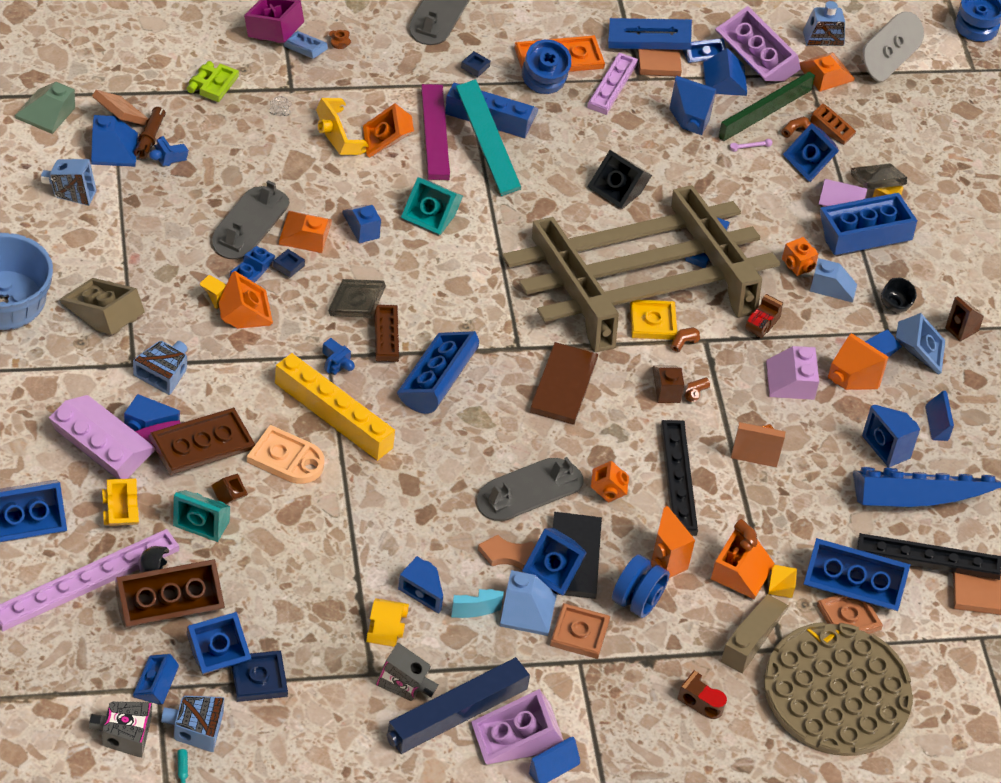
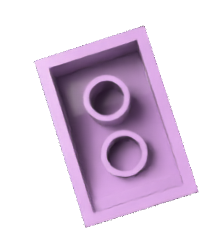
[471,689,564,764]

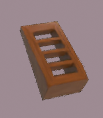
[810,104,856,144]

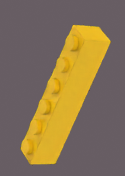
[275,353,395,461]

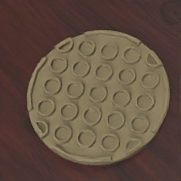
[764,622,913,756]

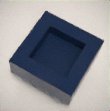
[461,51,491,77]
[273,249,305,278]

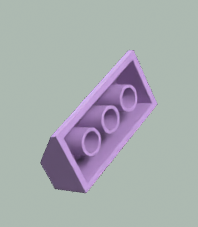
[715,6,801,81]
[49,395,156,479]

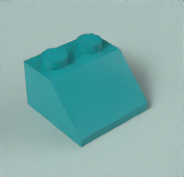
[401,177,463,235]
[173,490,231,542]

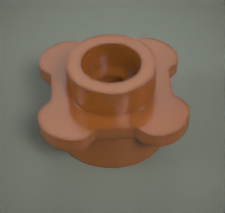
[329,30,351,49]

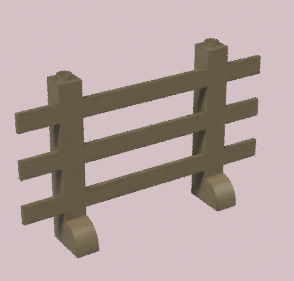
[502,185,780,353]

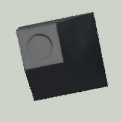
[587,150,652,209]

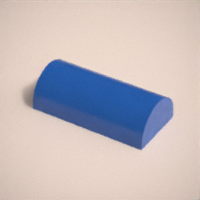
[397,331,479,414]

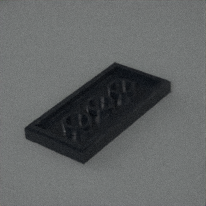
[550,512,602,599]

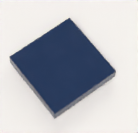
[231,650,288,702]

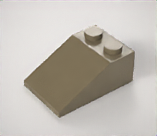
[59,278,145,335]

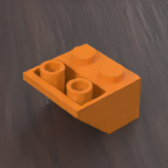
[711,529,775,600]

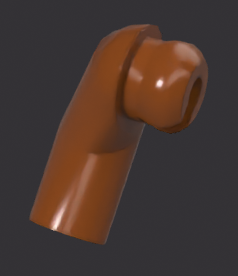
[781,116,811,138]
[670,327,700,352]
[684,377,710,403]
[734,519,758,552]

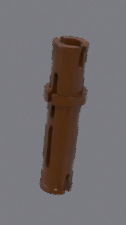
[134,107,166,159]

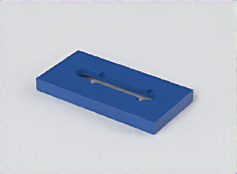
[608,18,692,50]

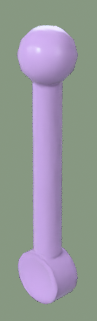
[730,139,772,152]

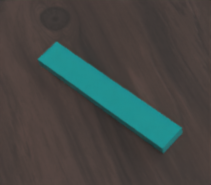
[456,79,521,196]

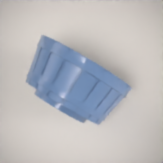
[0,233,53,330]

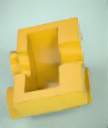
[102,478,139,526]
[366,598,409,647]

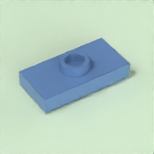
[284,31,328,59]

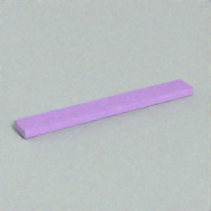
[0,529,179,632]

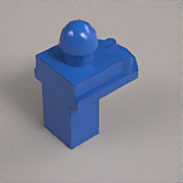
[149,136,189,166]
[322,338,355,375]

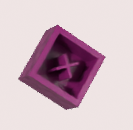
[244,0,304,43]

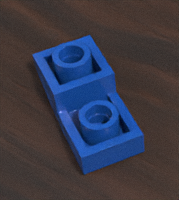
[229,246,275,283]
[865,330,902,357]

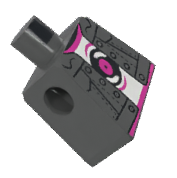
[376,642,439,701]
[89,701,152,758]

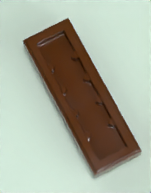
[374,304,399,362]

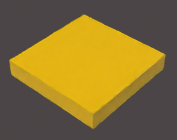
[629,300,677,340]

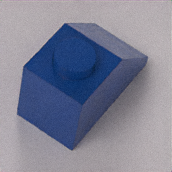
[342,205,381,243]
[124,394,180,431]
[398,556,443,614]

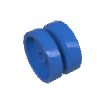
[955,0,1001,42]
[522,39,571,94]
[612,554,670,618]

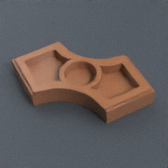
[478,535,536,571]

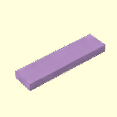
[587,53,638,115]

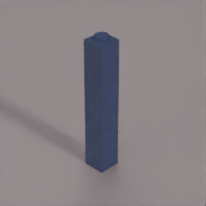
[387,657,530,754]

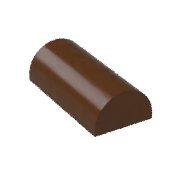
[115,559,225,628]

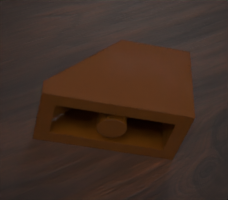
[945,296,984,342]
[652,365,684,403]

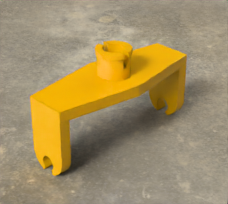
[316,98,369,155]

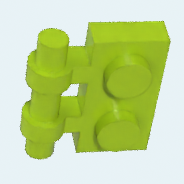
[186,61,239,102]

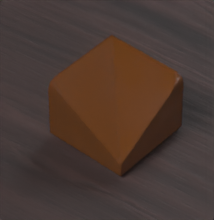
[211,473,248,505]

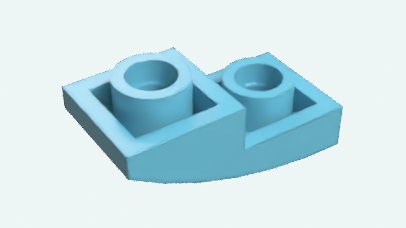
[451,589,504,618]

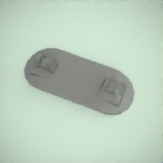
[857,12,924,82]

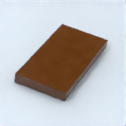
[530,342,598,425]
[149,407,255,475]

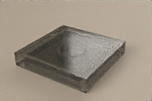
[851,163,907,190]
[328,279,386,318]

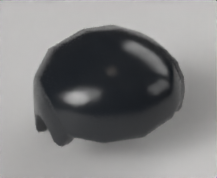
[881,277,917,313]
[138,546,169,573]

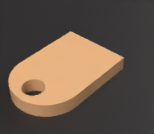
[247,425,324,484]

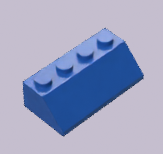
[445,82,539,138]
[820,193,918,255]
[0,479,67,542]
[803,538,911,612]

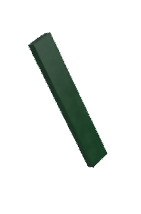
[718,72,815,142]

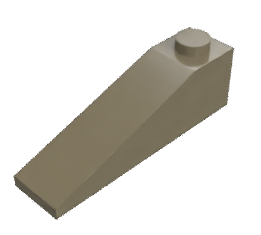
[721,594,789,674]

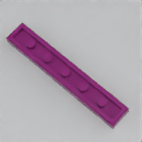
[421,84,450,180]

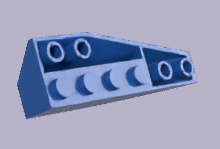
[853,467,1001,507]

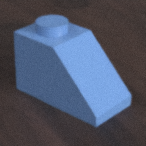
[810,258,857,303]

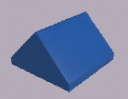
[703,48,747,96]

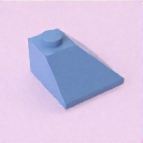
[896,313,945,374]
[500,570,557,636]

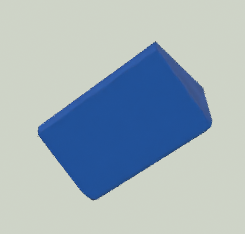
[682,38,726,63]
[925,391,954,441]
[133,654,179,704]
[529,736,580,783]

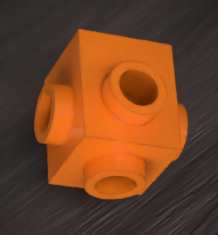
[782,237,819,276]
[591,461,629,503]

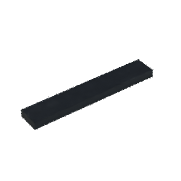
[660,420,698,536]
[857,533,1001,580]

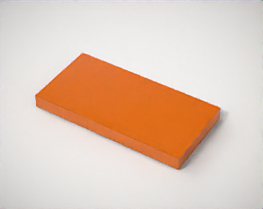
[514,35,605,72]

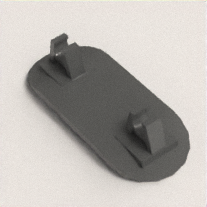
[410,0,470,45]
[212,180,290,259]
[477,457,584,521]

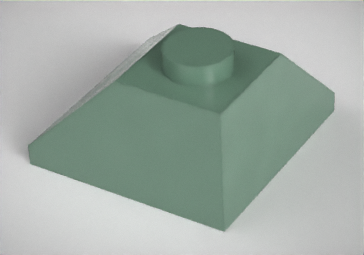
[15,82,75,134]

